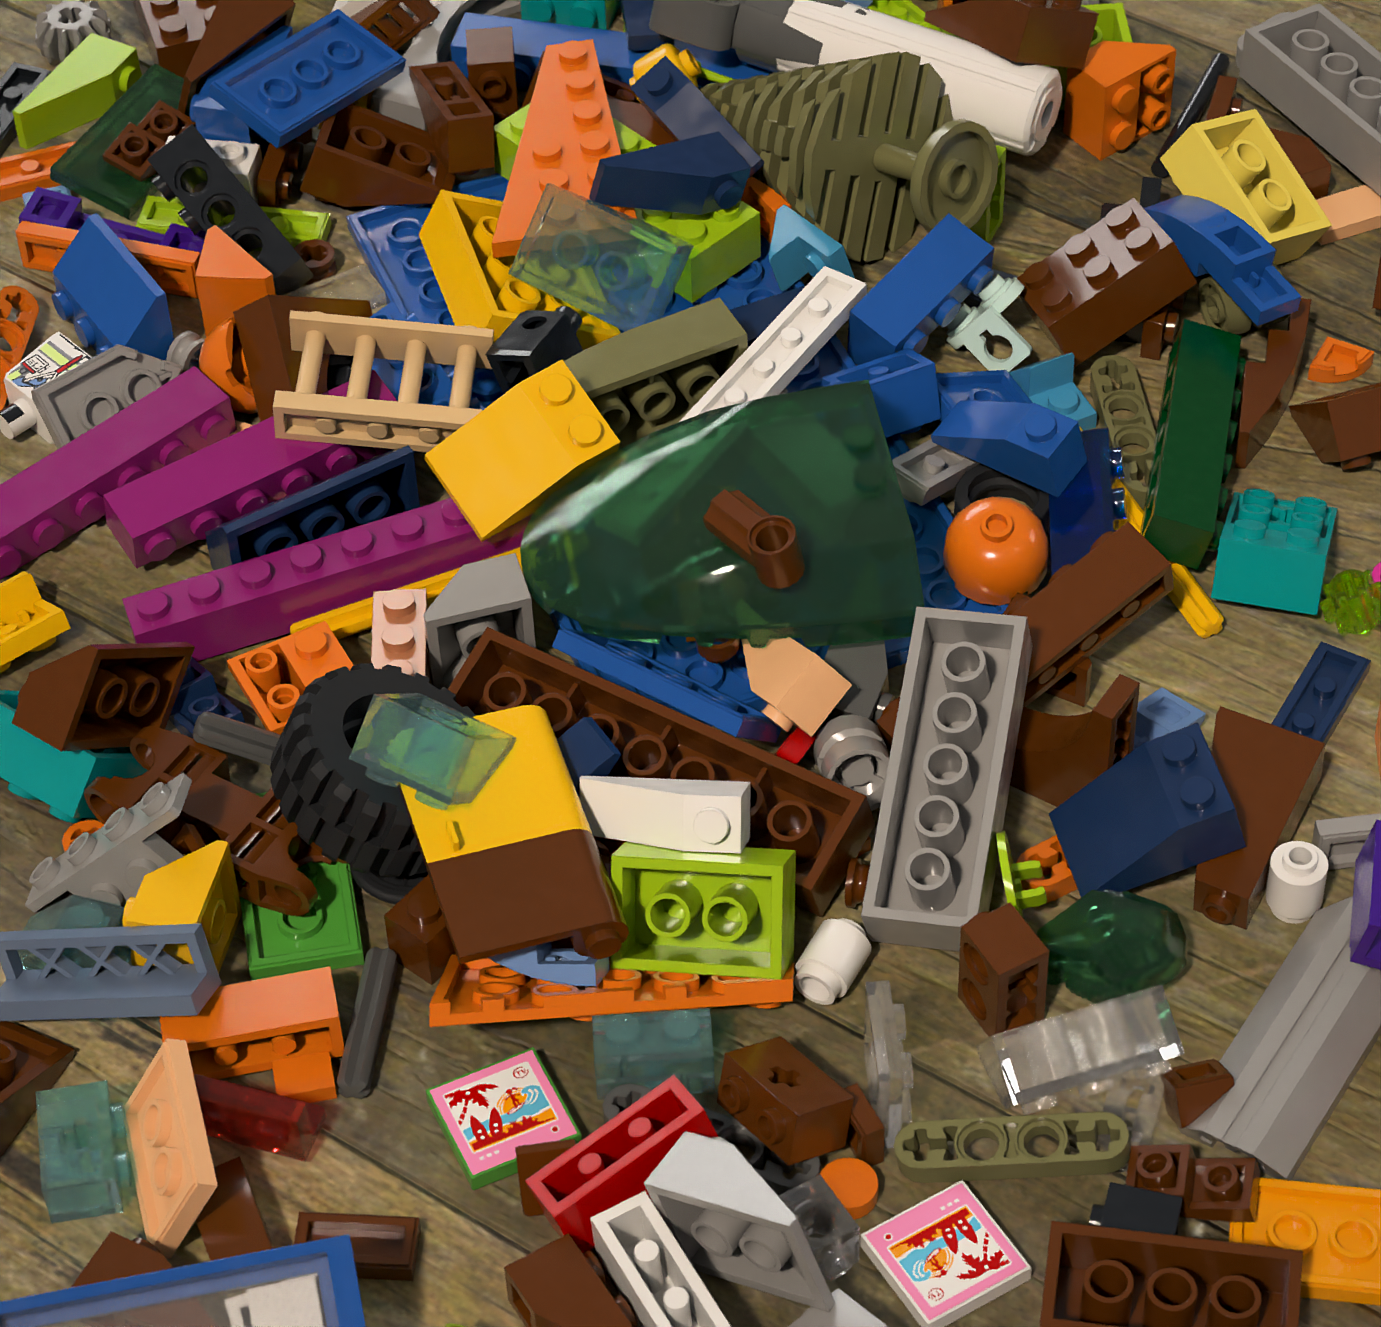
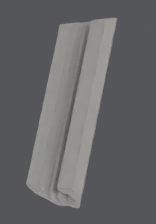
[1178,896,1381,1180]

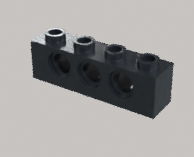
[147,124,314,296]

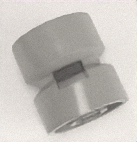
[813,714,890,811]

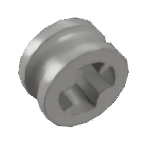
[166,331,205,374]

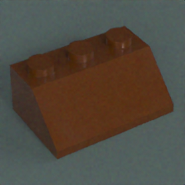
[1289,382,1381,470]
[12,642,195,751]

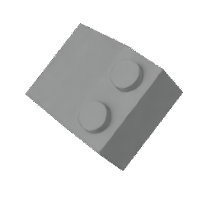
[644,1131,835,1312]

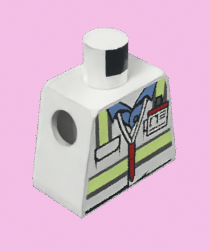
[0,331,92,444]

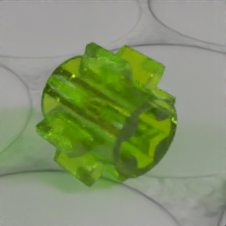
[1320,569,1381,634]

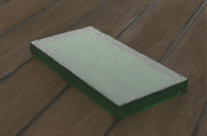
[50,63,184,220]

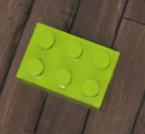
[610,841,796,980]

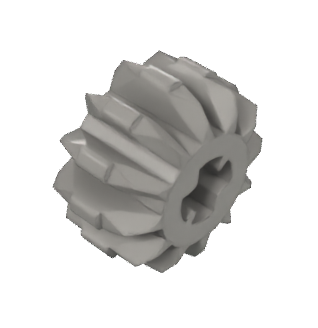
[35,0,112,65]

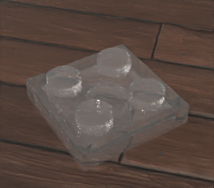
[863,980,913,1149]

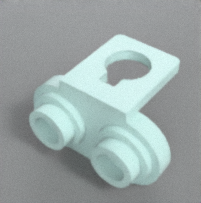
[946,274,1032,372]

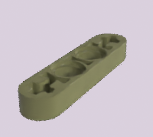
[1090,355,1156,510]
[894,1111,1131,1183]

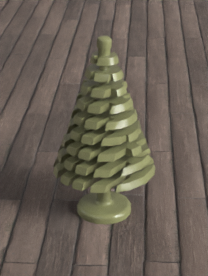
[699,51,998,262]

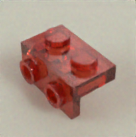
[194,1074,326,1162]

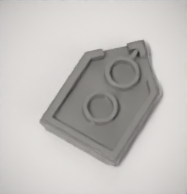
[31,344,183,449]

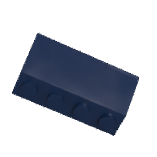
[205,445,420,570]

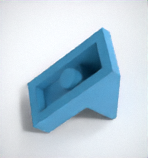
[769,204,855,291]
[1009,352,1097,431]

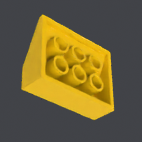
[418,190,621,350]

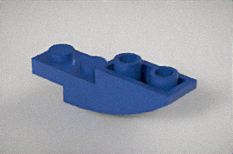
[1144,195,1302,326]

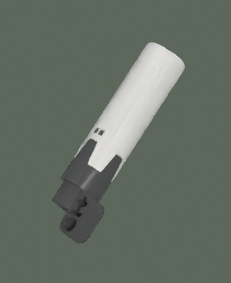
[649,0,1063,156]

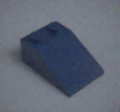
[1049,722,1246,906]

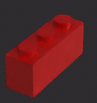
[525,1075,718,1253]

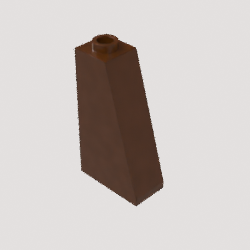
[1193,706,1325,930]

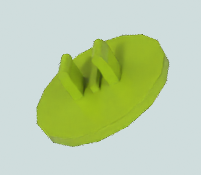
[996,831,1048,918]

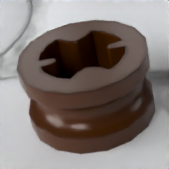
[294,239,337,286]
[845,857,870,909]

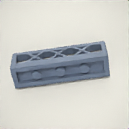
[0,923,221,1021]

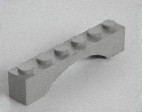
[371,0,521,131]

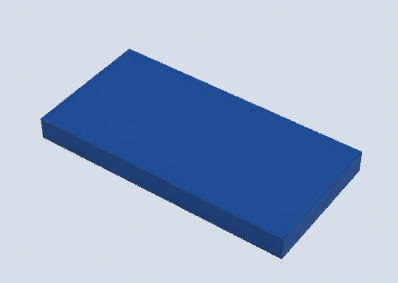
[209,9,406,149]
[552,628,782,743]

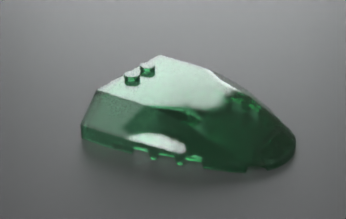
[520,379,925,648]

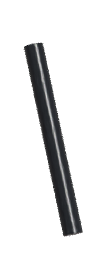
[1151,53,1230,178]

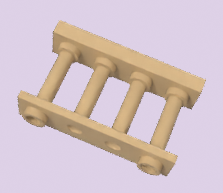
[273,310,494,452]

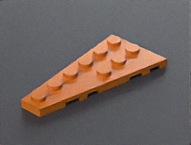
[492,39,639,258]
[429,955,795,1027]

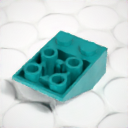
[1211,489,1337,615]

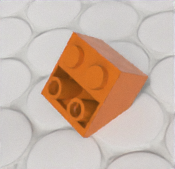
[1063,41,1176,161]
[227,621,354,735]

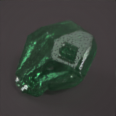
[1037,889,1188,1008]

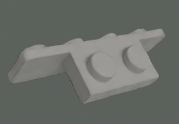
[25,773,192,924]

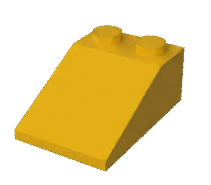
[424,360,620,542]

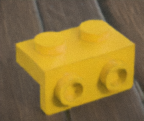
[0,571,71,673]

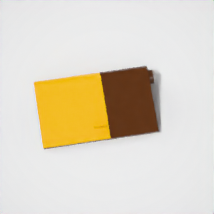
[384,705,629,964]

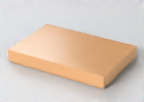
[121,1038,218,1259]

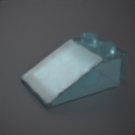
[508,183,694,331]

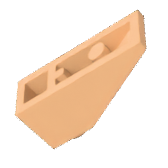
[737,607,852,737]

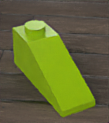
[12,33,143,150]

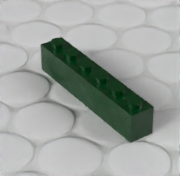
[1140,319,1246,570]

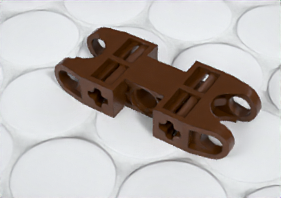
[84,726,348,916]

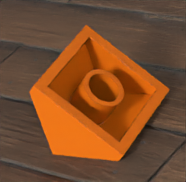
[195,225,276,337]

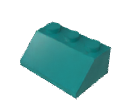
[0,690,148,823]

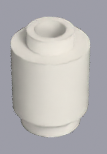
[1265,841,1328,924]
[794,918,872,1005]

